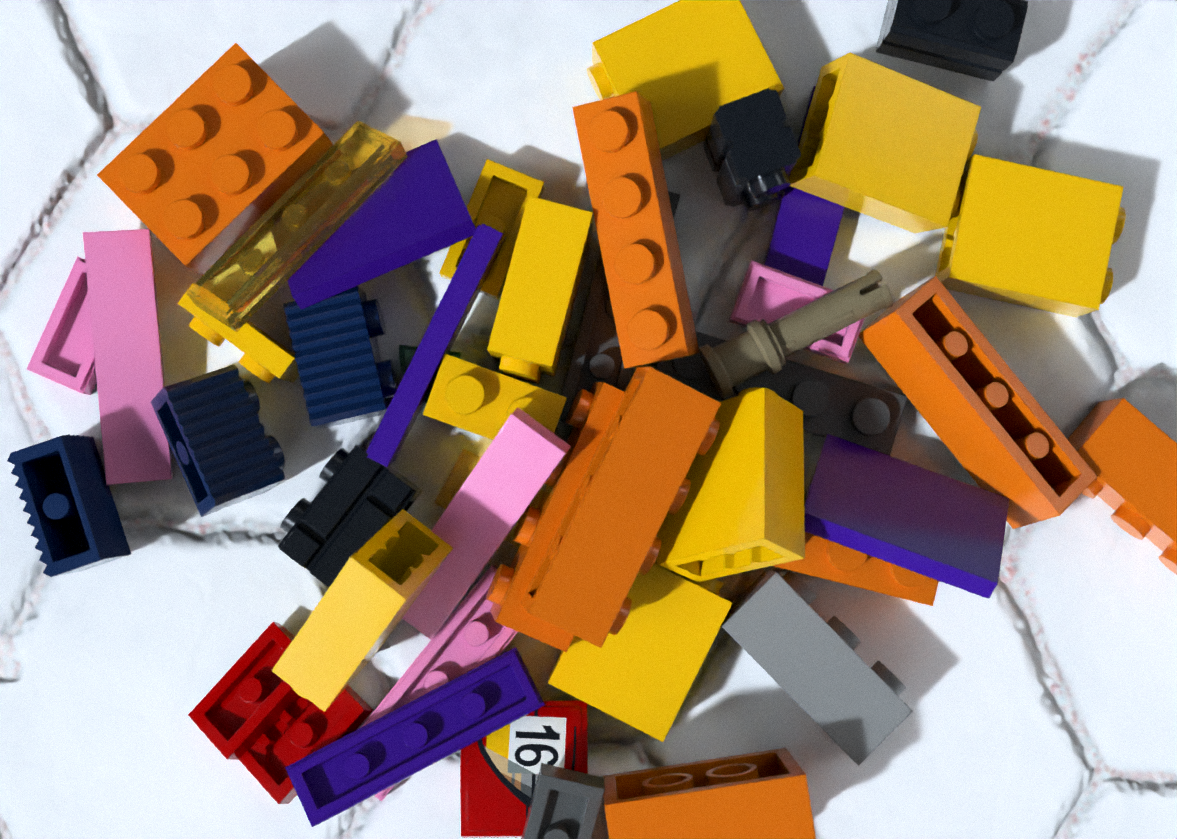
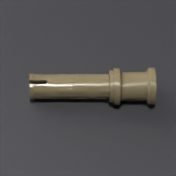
[698,269,893,399]

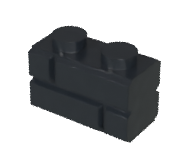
[876,0,1028,82]
[703,88,801,212]
[278,445,422,587]

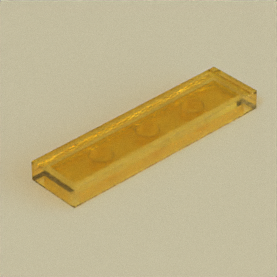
[186,120,408,332]

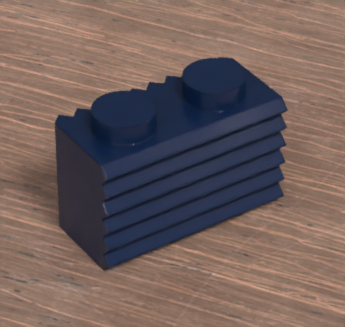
[283,286,399,429]
[151,365,285,517]
[7,434,131,577]

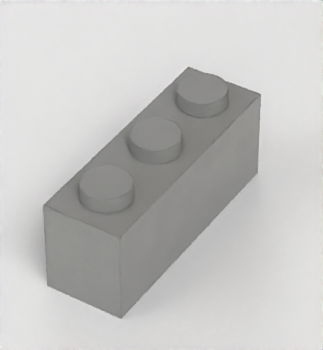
[722,568,913,766]

